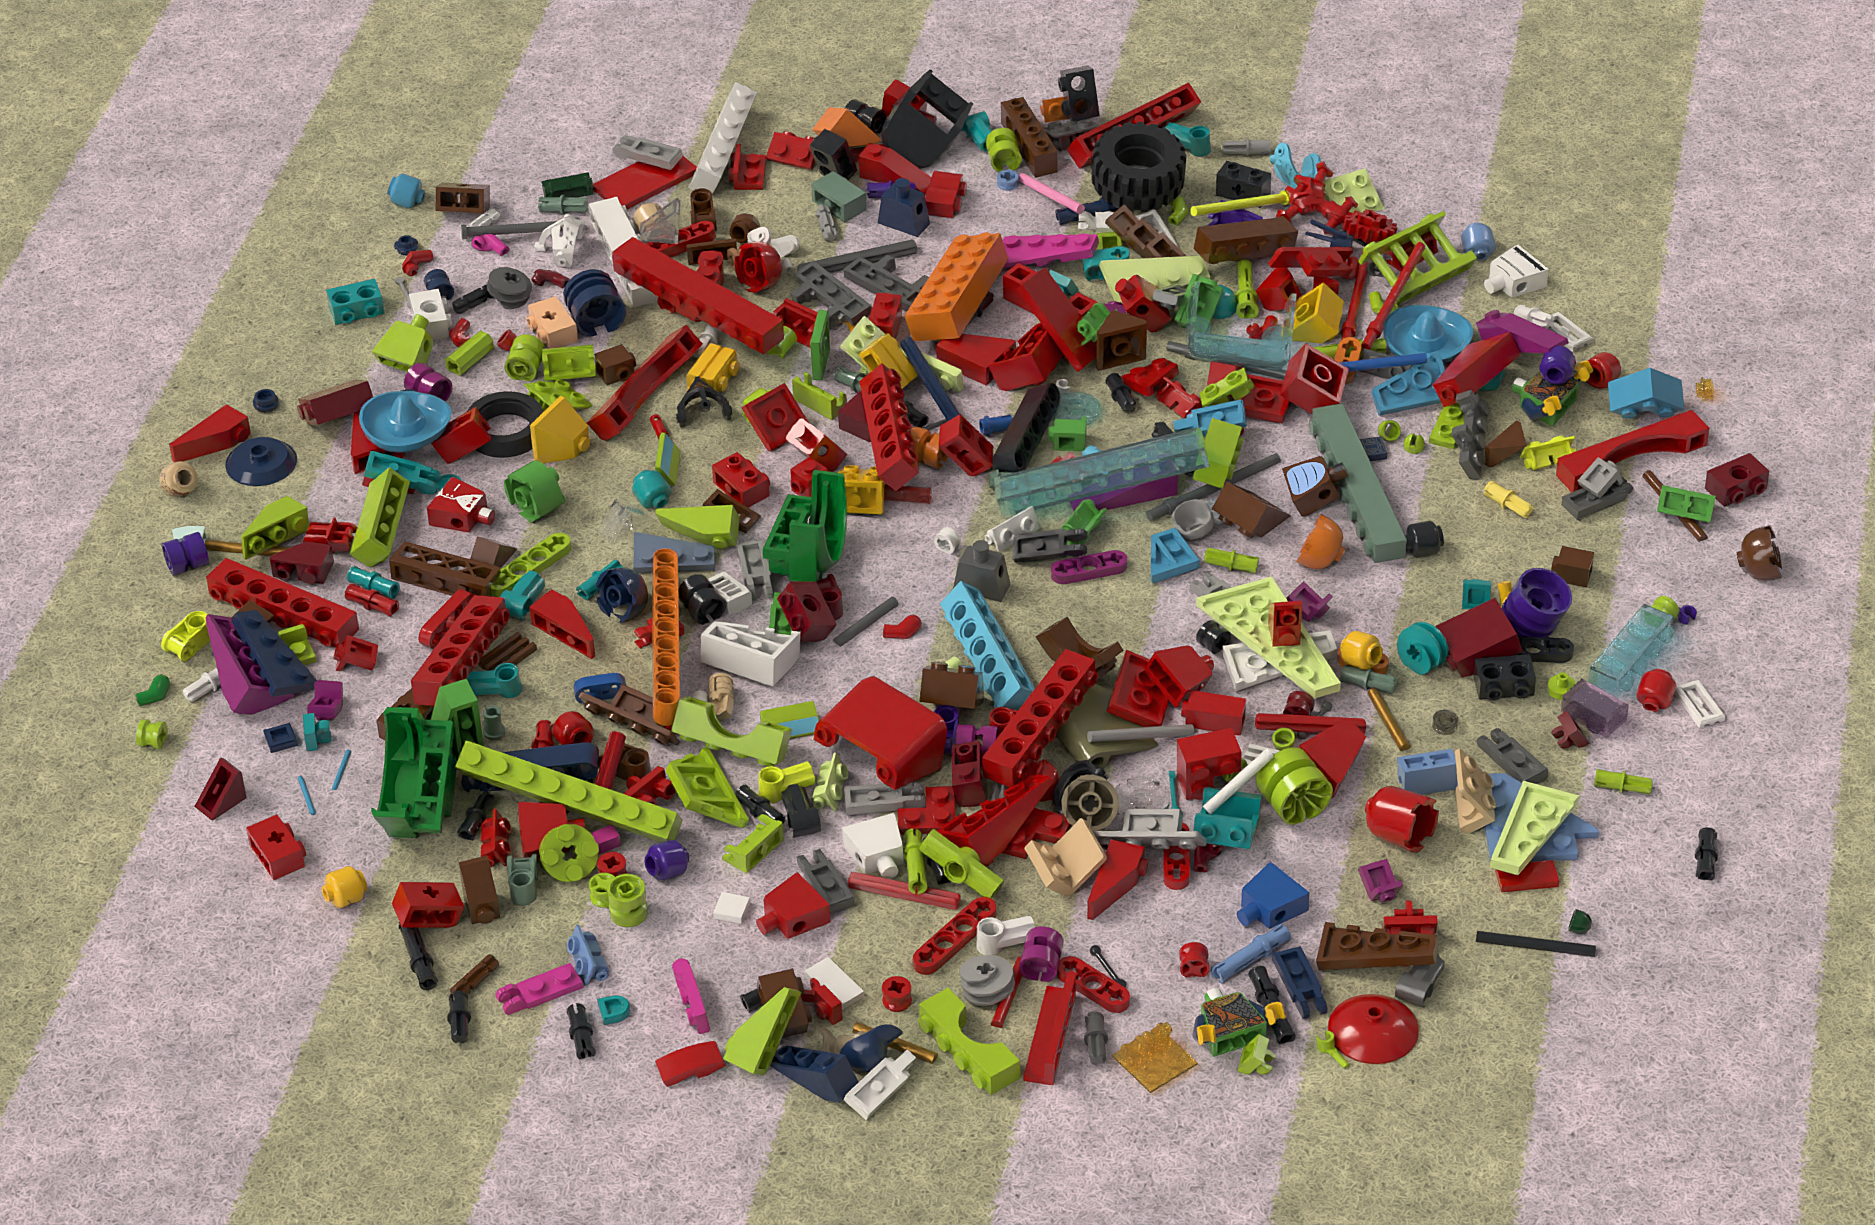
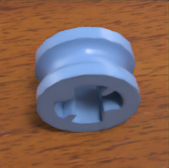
[997,170,1019,191]

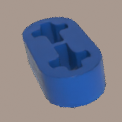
[573,673,627,703]

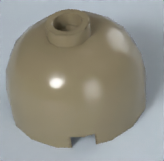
[1062,774,1119,831]

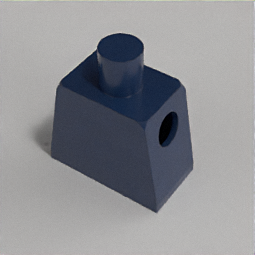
[877,178,930,237]

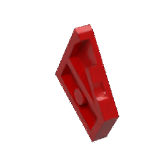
[1121,358,1179,397]

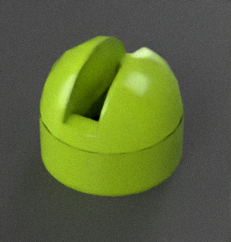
[1377,420,1401,441]
[1404,433,1425,454]
[1272,728,1295,751]

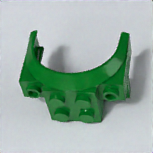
[763,470,847,582]
[371,707,457,838]

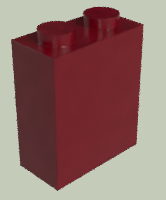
[297,379,373,425]
[1435,598,1522,678]

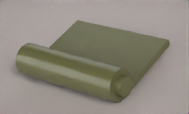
[1056,683,1159,769]

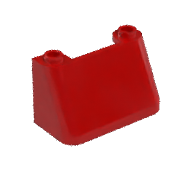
[813,676,947,790]

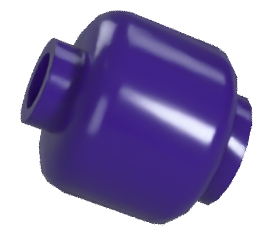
[1539,346,1576,384]
[644,840,689,881]

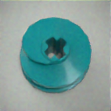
[1397,622,1448,675]

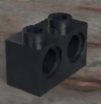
[1058,65,1100,121]
[809,129,858,180]
[1473,654,1536,701]

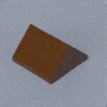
[1096,310,1147,371]

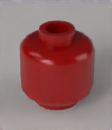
[1586,352,1621,389]
[1636,669,1677,712]
[553,711,594,745]

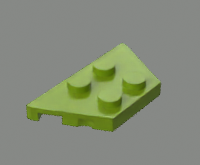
[665,747,749,828]

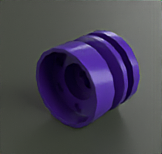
[1502,568,1573,637]

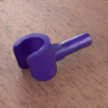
[1678,605,1697,625]

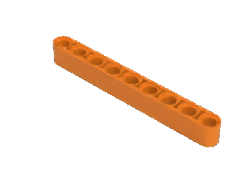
[652,548,680,726]

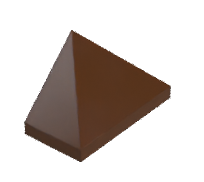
[687,238,737,265]
[1485,420,1527,467]

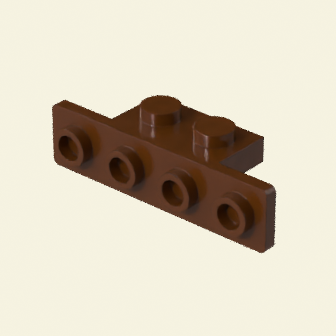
[578,684,680,746]

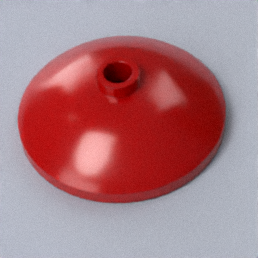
[1328,994,1419,1064]

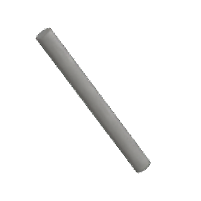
[1087,724,1194,742]

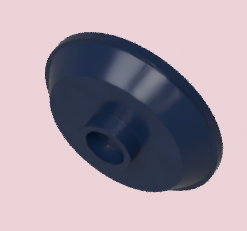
[225,437,297,486]

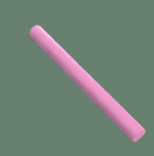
[1018,173,1085,214]

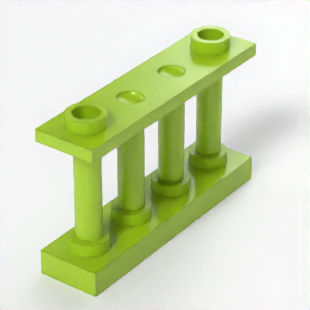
[1358,211,1477,305]

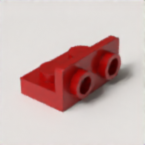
[729,144,766,190]

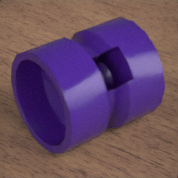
[161,532,209,576]

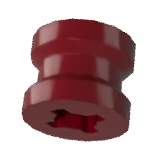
[1283,691,1315,716]

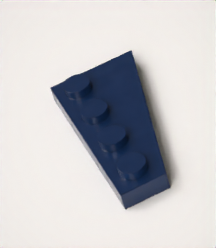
[232,610,317,697]

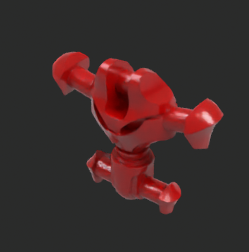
[1276,161,1358,235]

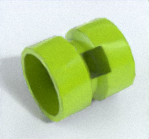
[986,128,1022,172]
[504,334,545,381]
[607,874,648,927]

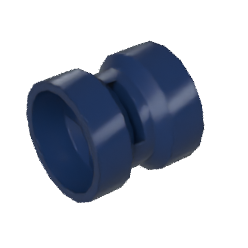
[424,269,454,300]

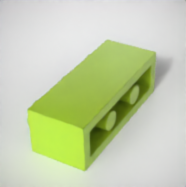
[1192,418,1244,489]

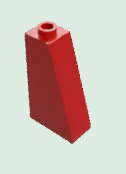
[1433,331,1521,407]

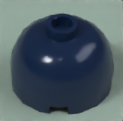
[596,567,648,623]

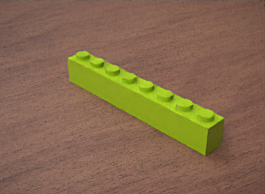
[455,740,683,842]

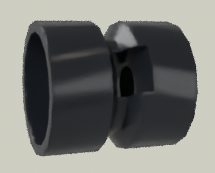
[844,99,886,134]
[678,574,726,625]

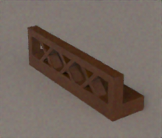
[389,541,501,597]

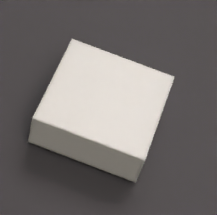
[713,892,750,924]

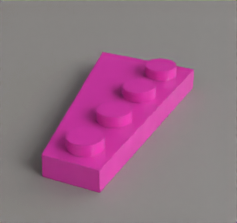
[1003,233,1099,268]

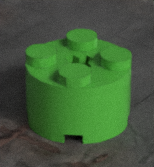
[504,460,565,522]

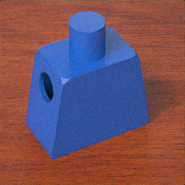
[1236,862,1310,929]

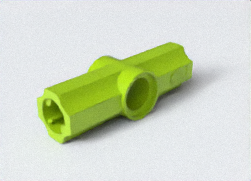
[919,829,1004,899]

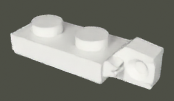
[844,1050,916,1120]

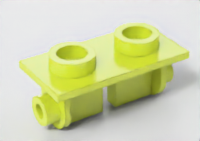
[1520,436,1576,470]

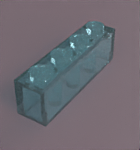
[1588,604,1674,698]

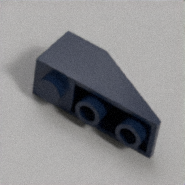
[770,1045,859,1103]

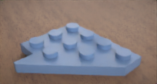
[1484,773,1599,862]

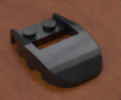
[881,69,974,169]

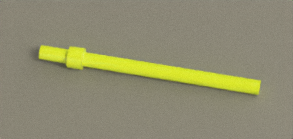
[1191,190,1290,216]

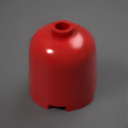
[1365,786,1439,853]

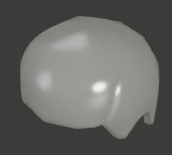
[1172,499,1215,540]

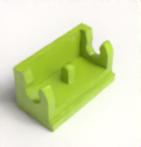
[542,344,596,381]
[792,372,847,420]
[722,814,784,874]

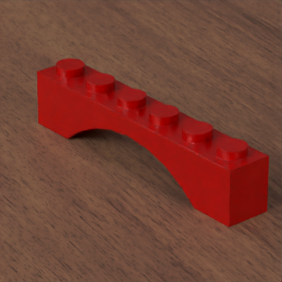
[587,325,703,441]
[1556,410,1710,493]

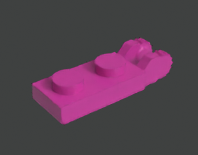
[672,958,710,1034]
[495,963,583,1015]

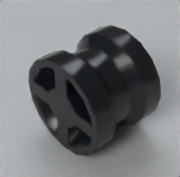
[1196,620,1231,654]

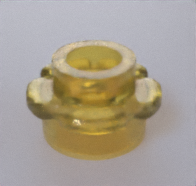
[1696,377,1714,402]

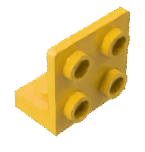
[837,465,886,514]

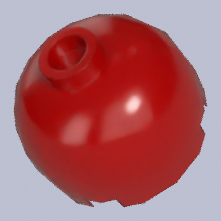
[734,242,782,293]

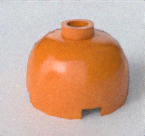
[1296,514,1346,569]

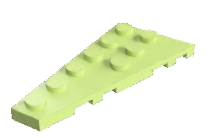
[1196,577,1341,698]

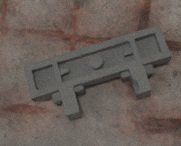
[843,255,929,311]
[790,261,872,330]
[1452,390,1490,480]

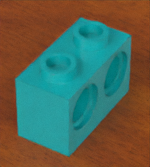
[326,278,385,325]

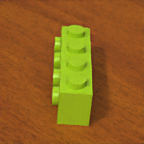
[350,467,410,567]

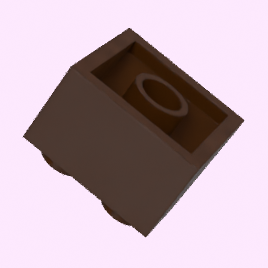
[1212,481,1291,538]
[919,662,984,709]

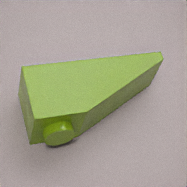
[655,505,740,549]
[723,987,801,1075]

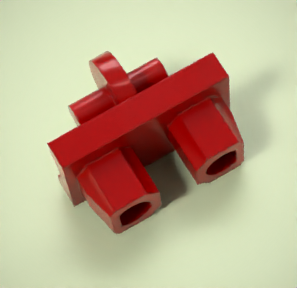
[624,766,676,805]
[1382,900,1438,935]

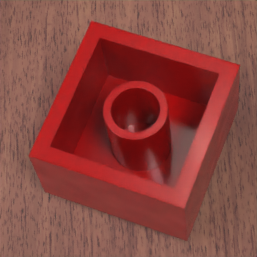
[1280,343,1349,414]

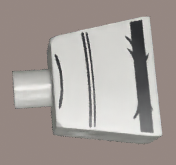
[1484,245,1549,298]

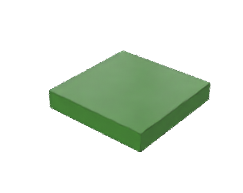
[810,310,830,381]

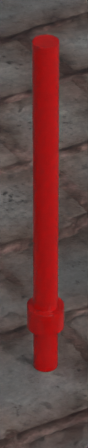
[1361,242,1426,350]
[1341,251,1369,340]

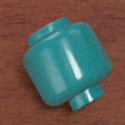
[632,470,671,509]

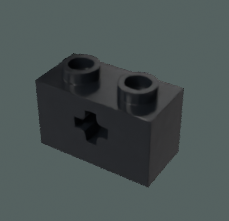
[1216,160,1271,208]

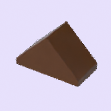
[470,536,517,579]

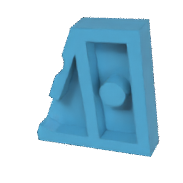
[1151,528,1199,583]

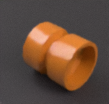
[910,426,949,469]

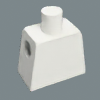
[842,813,904,879]

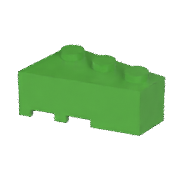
[431,679,484,761]

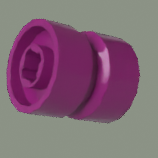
[404,363,453,401]
[956,724,998,756]
[1019,926,1064,982]

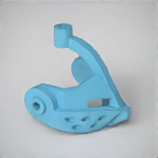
[1270,143,1321,189]

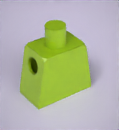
[372,314,433,372]

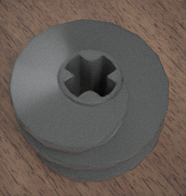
[487,267,532,309]

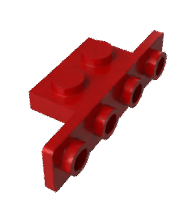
[1268,247,1353,277]

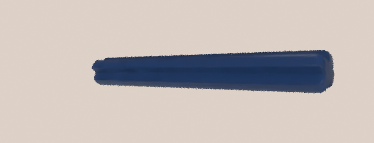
[900,336,959,421]

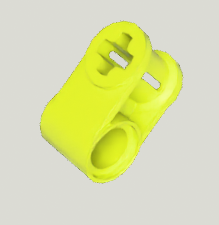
[161,611,210,662]

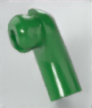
[135,674,170,707]

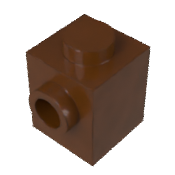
[594,344,636,385]
[1551,546,1594,588]

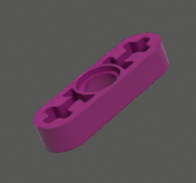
[1051,550,1127,584]

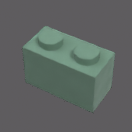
[811,171,867,223]

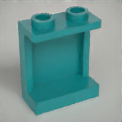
[1193,787,1262,849]

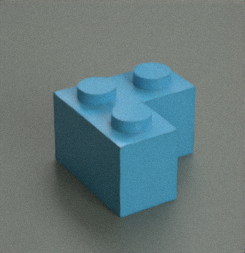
[1608,368,1684,419]

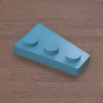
[1371,351,1445,416]

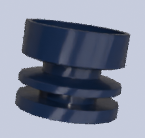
[563,269,626,337]

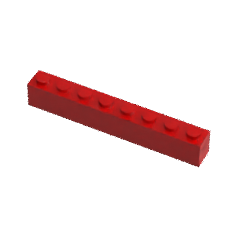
[612,237,784,355]

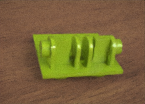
[524,379,593,412]

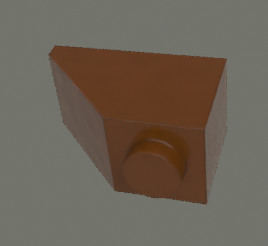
[459,855,500,925]

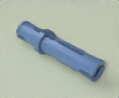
[1211,924,1291,984]

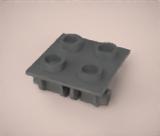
[1043,119,1101,151]

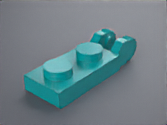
[364,451,441,495]

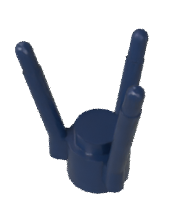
[1305,220,1353,248]

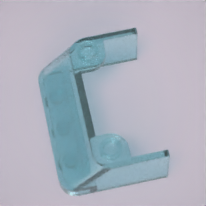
[1186,281,1296,370]

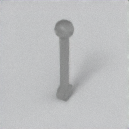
[395,277,411,309]

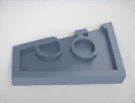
[633,532,715,573]

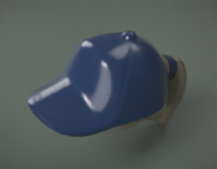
[820,1024,903,1072]

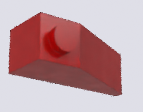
[859,143,931,195]
[169,404,251,463]
[529,589,595,659]
[1087,840,1149,920]

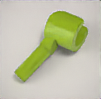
[1316,1031,1350,1069]

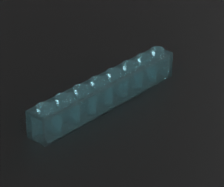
[994,427,1210,516]

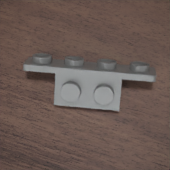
[1092,809,1207,850]

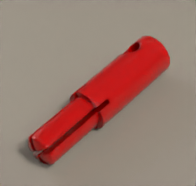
[649,414,669,440]

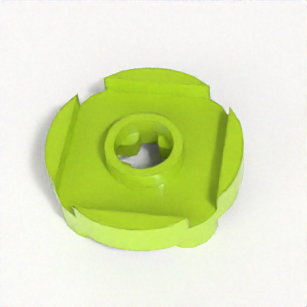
[539,824,599,882]

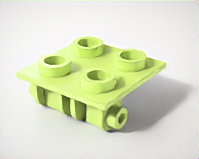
[1323,168,1384,213]
[839,316,902,376]

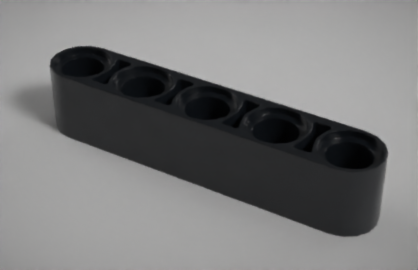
[993,383,1060,473]

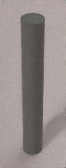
[833,596,898,647]

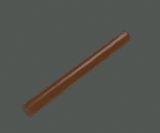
[1642,470,1708,542]

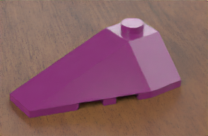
[1476,310,1569,353]
[205,614,294,715]

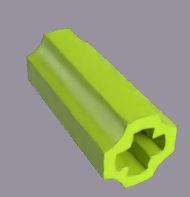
[445,330,494,376]

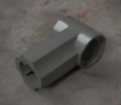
[1395,953,1445,1008]

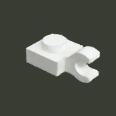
[1078,211,1114,234]

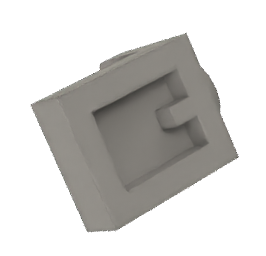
[1578,457,1623,499]

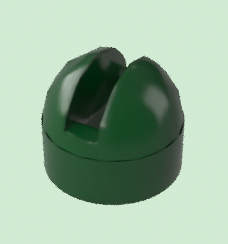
[1568,909,1592,934]

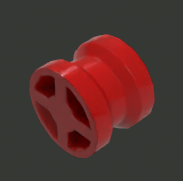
[597,852,628,877]
[1179,942,1210,978]
[882,976,912,1012]

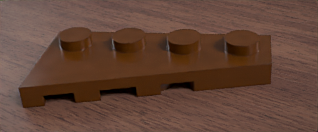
[1316,922,1439,970]

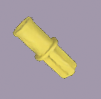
[1483,481,1533,518]

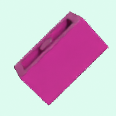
[591,824,621,855]

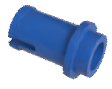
[979,414,1013,436]

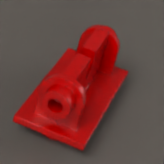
[1156,377,1202,419]
[480,808,512,867]

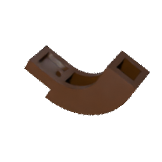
[1035,617,1124,680]

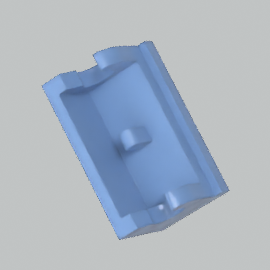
[1397,749,1458,795]

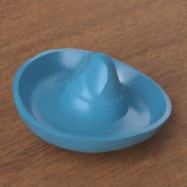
[1383,305,1473,366]
[359,391,452,452]

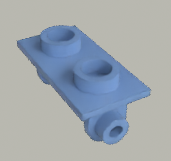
[567,925,609,985]

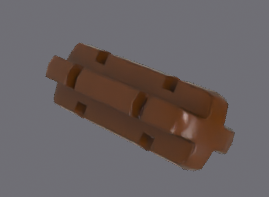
[450,954,499,995]

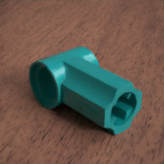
[962,111,993,152]
[1165,122,1211,157]
[500,570,545,621]
[467,663,523,698]

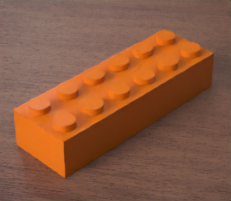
[904,232,1008,342]

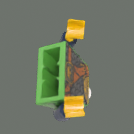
[1512,361,1593,426]
[1192,988,1286,1057]

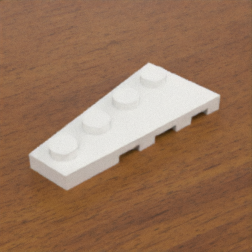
[1223,630,1337,692]

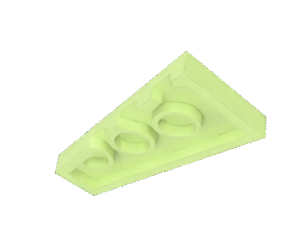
[1099,256,1211,304]

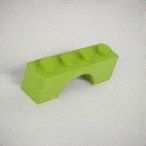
[671,696,792,766]
[918,988,1020,1095]

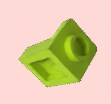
[278,624,317,666]

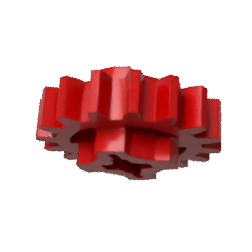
[1343,209,1398,244]

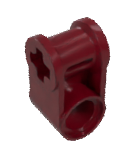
[816,573,843,621]

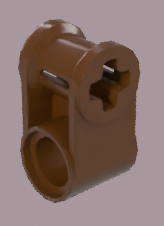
[690,188,717,231]
[598,743,651,781]

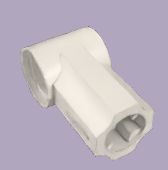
[976,916,1035,955]

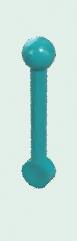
[1169,771,1181,810]

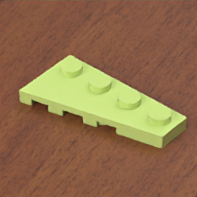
[1490,781,1579,875]

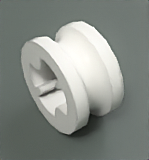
[934,527,961,554]

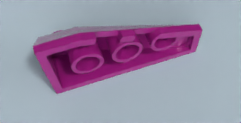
[1068,457,1178,511]

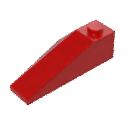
[937,774,1053,867]

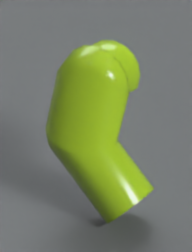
[1369,291,1398,314]

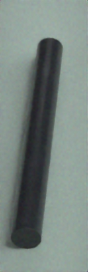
[1476,931,1596,957]

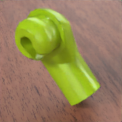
[1168,196,1189,226]

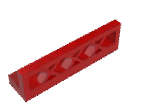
[1023,972,1076,1085]

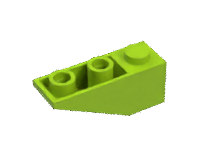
[241,496,309,560]

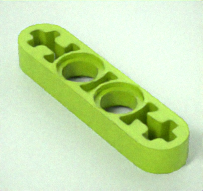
[491,533,571,597]

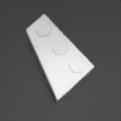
[700,621,800,686]

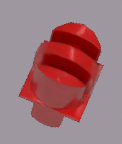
[303,517,357,553]

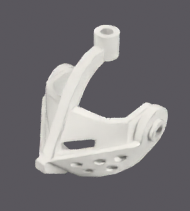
[535,214,584,268]
[747,227,800,272]

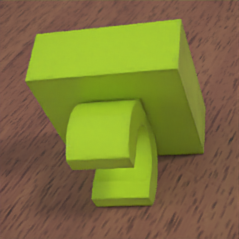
[1237,1034,1276,1075]

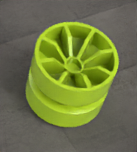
[1256,747,1333,825]

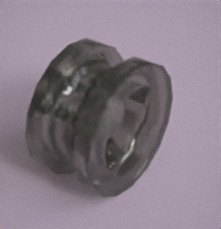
[1432,709,1458,735]

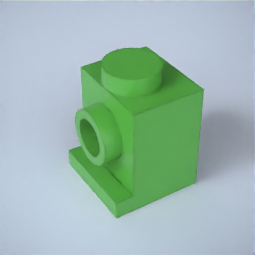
[1049,417,1087,451]

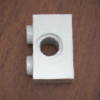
[409,289,453,340]

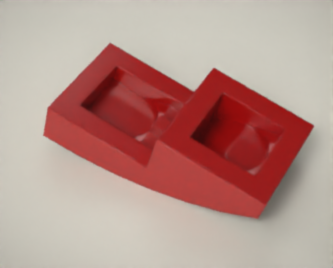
[655,1041,726,1087]

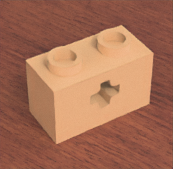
[526,296,578,349]

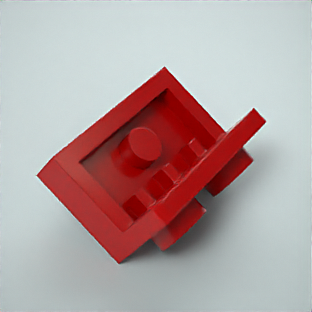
[766,131,816,170]

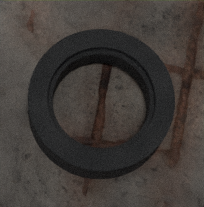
[467,391,543,458]

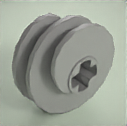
[959,955,1015,1006]

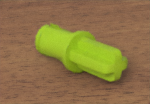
[1204,548,1259,574]
[1594,769,1653,794]

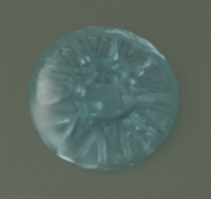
[1053,392,1100,425]

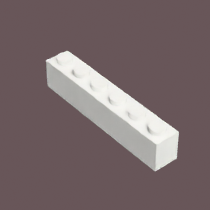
[688,82,757,194]
[589,197,658,308]

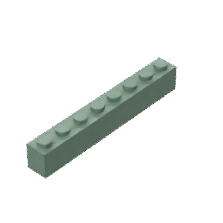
[1309,403,1407,563]

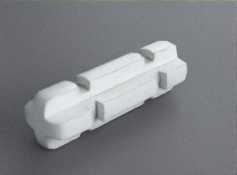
[459,208,500,242]

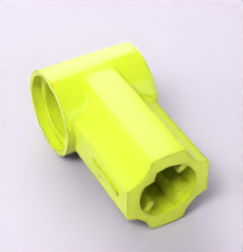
[758,761,815,803]

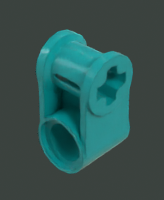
[1082,246,1130,281]

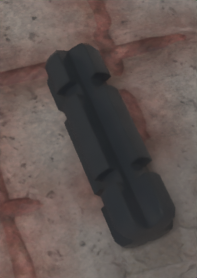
[452,284,493,314]

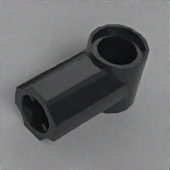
[781,783,821,838]

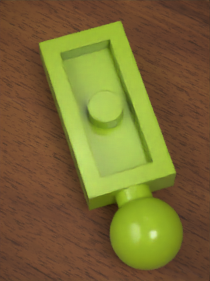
[1429,403,1465,449]

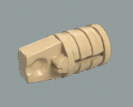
[708,673,734,722]

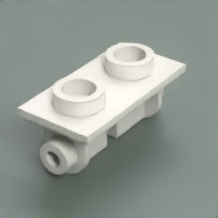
[985,506,1040,552]

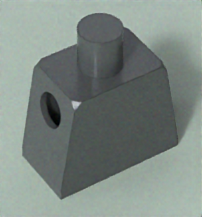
[953,540,1011,602]

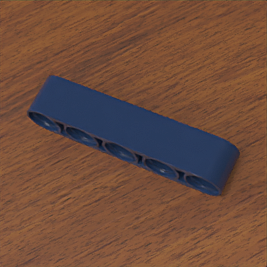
[461,743,599,792]

